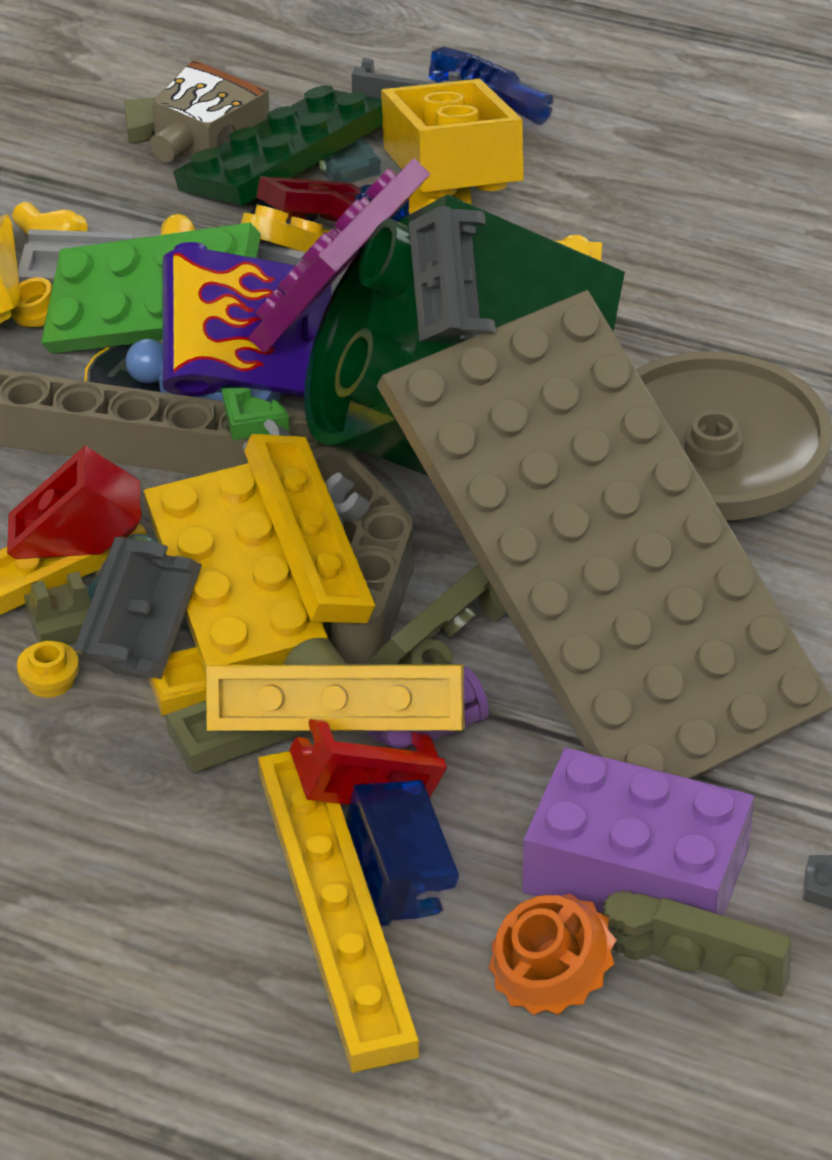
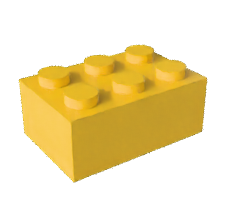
[381,79,524,197]

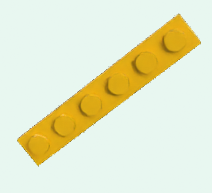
[258,751,419,1073]

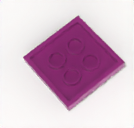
[248,158,430,354]

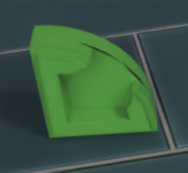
[222,388,290,441]

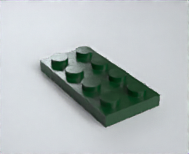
[173,85,383,206]

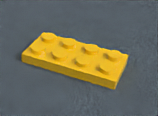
[143,463,328,673]

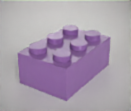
[522,747,754,916]

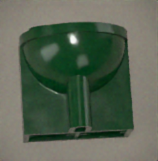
[304,194,625,476]

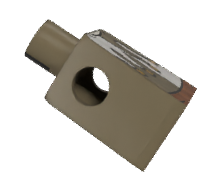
[150,59,270,162]

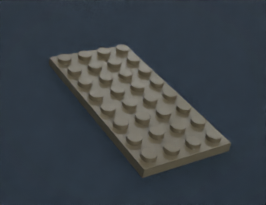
[377,290,832,780]

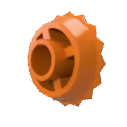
[488,893,617,1016]

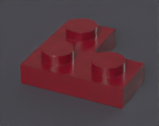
[257,176,404,222]

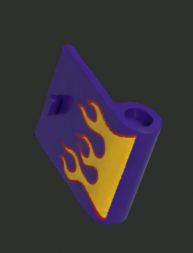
[162,242,332,397]

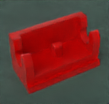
[289,718,448,813]

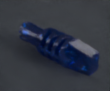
[429,46,554,125]

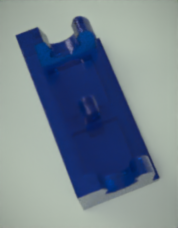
[346,780,459,926]

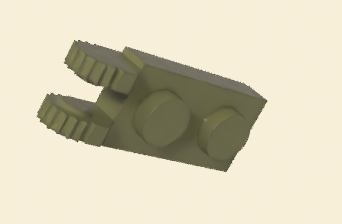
[603,889,791,997]

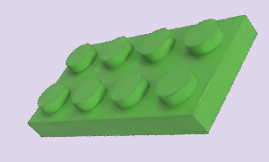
[41,222,261,354]

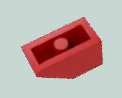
[7,445,142,559]

